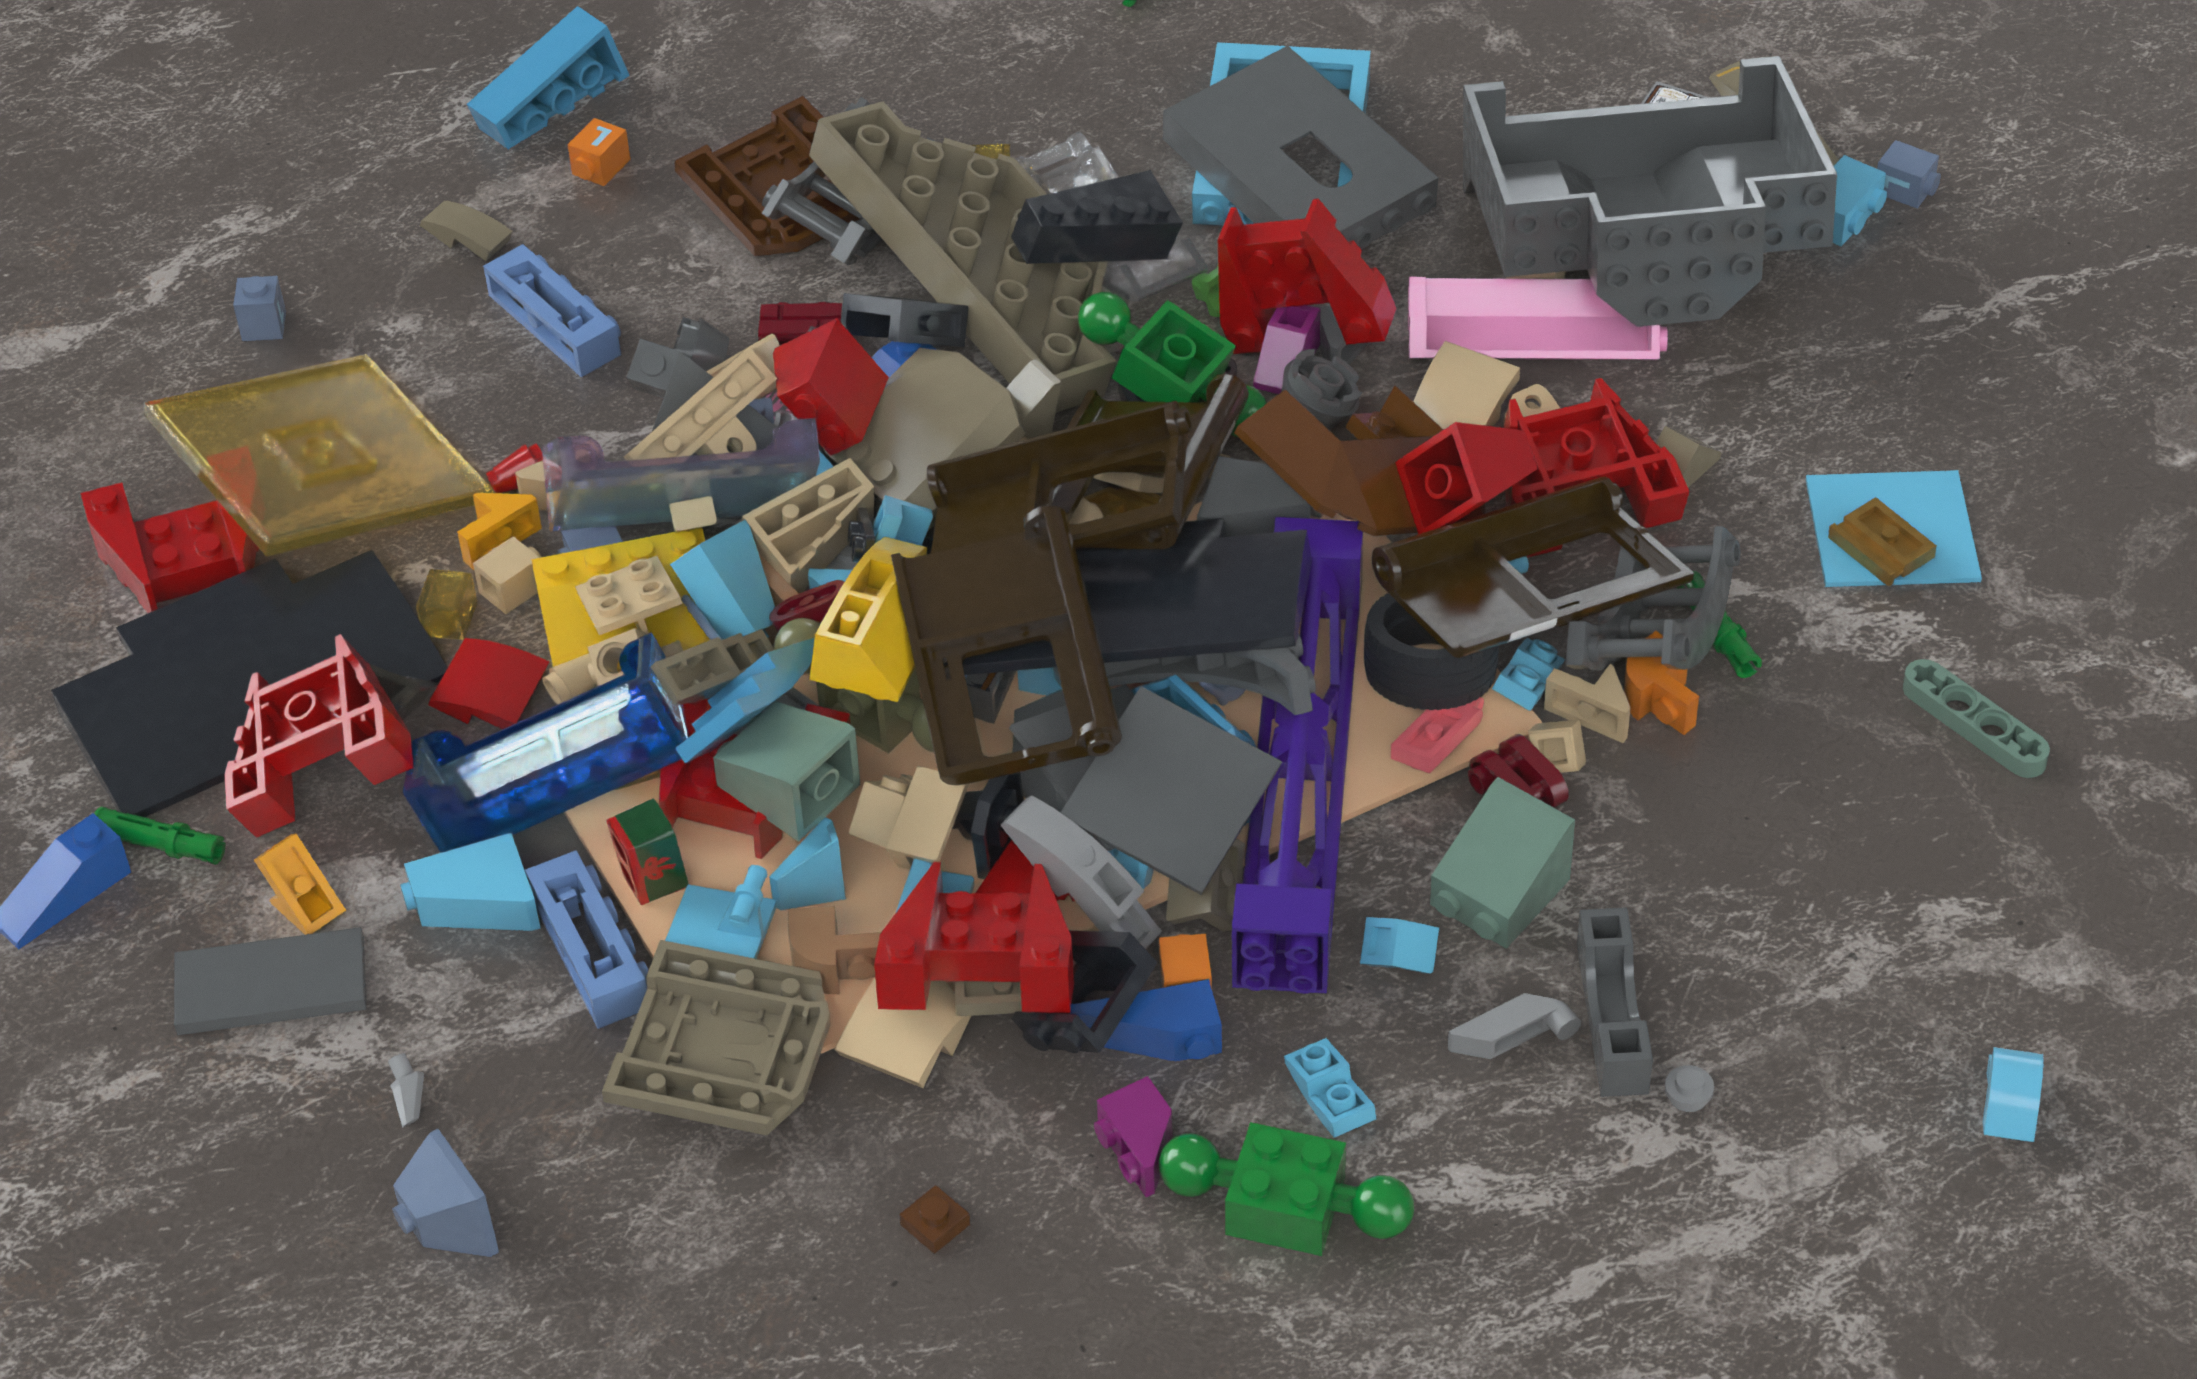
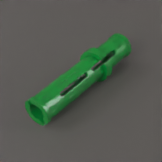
[1676,571,1762,678]
[94,806,226,865]

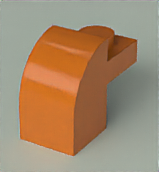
[1624,631,1699,735]

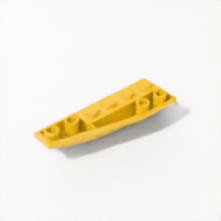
[809,537,927,702]

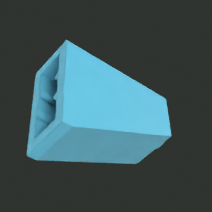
[670,519,775,639]
[400,833,541,931]

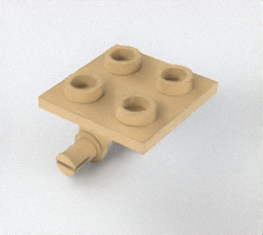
[575,556,683,669]

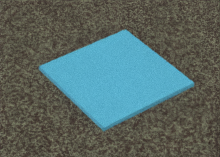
[1805,470,1982,587]

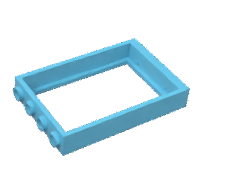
[1192,42,1371,226]

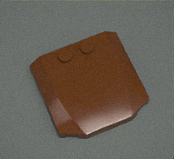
[675,96,859,256]

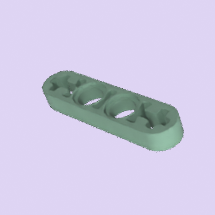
[1902,659,2050,778]

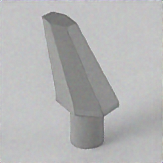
[388,1053,424,1128]

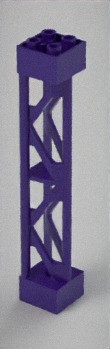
[1232,517,1363,994]

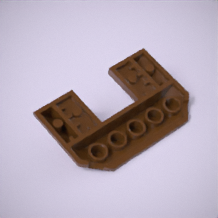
[1234,386,1485,536]

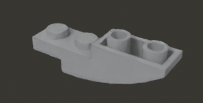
[1001,795,1162,949]

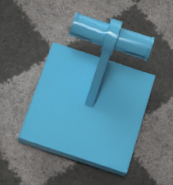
[665,865,777,959]

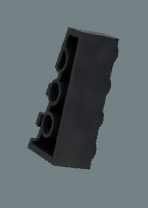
[1011,170,1183,264]

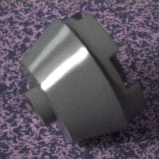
[673,317,732,372]
[1281,349,1362,430]

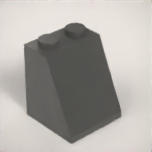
[1197,456,1323,537]

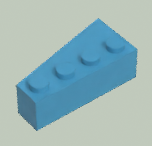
[467,6,630,149]

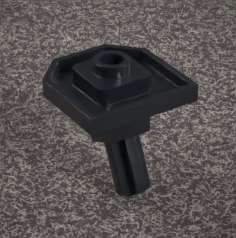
[952,772,1024,879]

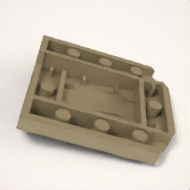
[817,348,1026,532]
[602,940,830,1136]

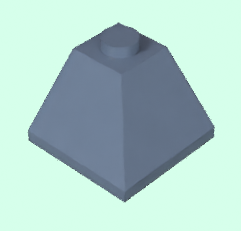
[392,1129,499,1257]

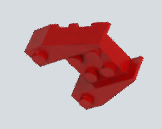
[1217,198,1397,354]
[1504,378,1690,558]
[80,450,265,613]
[224,634,414,838]
[659,696,851,859]
[874,862,1074,1013]

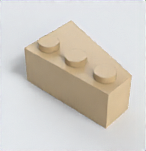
[742,458,874,594]

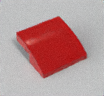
[428,638,550,734]

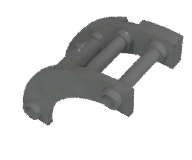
[762,97,936,265]
[1566,526,1741,671]

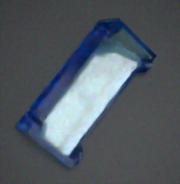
[403,632,690,853]

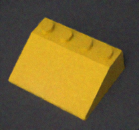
[531,527,710,673]

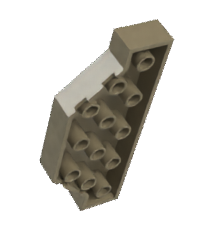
[809,101,1117,413]

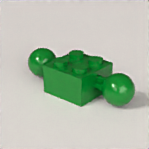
[1078,292,1267,438]
[1158,1122,1414,1256]

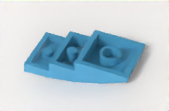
[676,638,815,763]

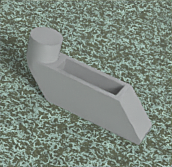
[1448,993,1581,1059]

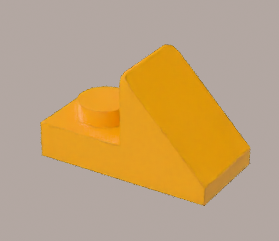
[457,493,542,570]
[254,833,346,935]

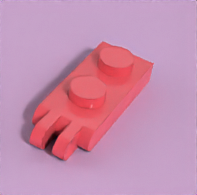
[1391,697,1484,774]

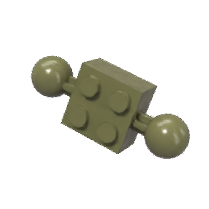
[774,618,934,754]

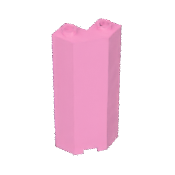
[1408,277,1668,360]

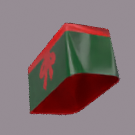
[606,798,689,905]

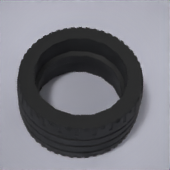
[1364,593,1499,710]

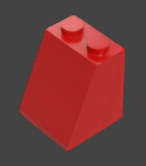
[773,318,889,456]
[1395,422,1537,534]

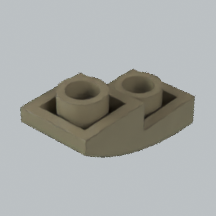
[420,201,513,261]

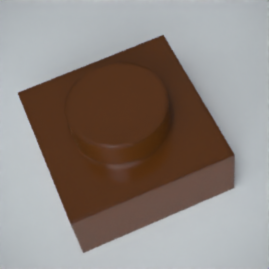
[900,1185,970,1254]

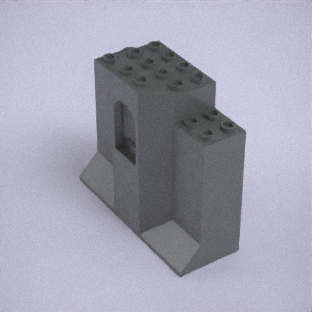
[1463,56,1837,327]

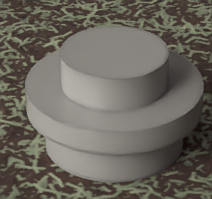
[1665,1065,1714,1112]

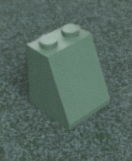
[713,701,861,842]
[1430,777,1575,949]

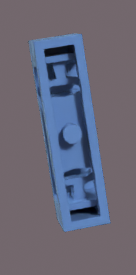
[483,244,621,377]
[525,850,648,1029]

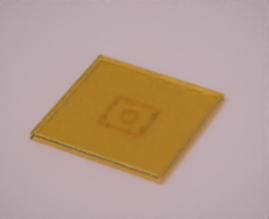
[143,354,493,557]

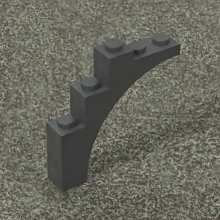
[1053,633,1316,715]

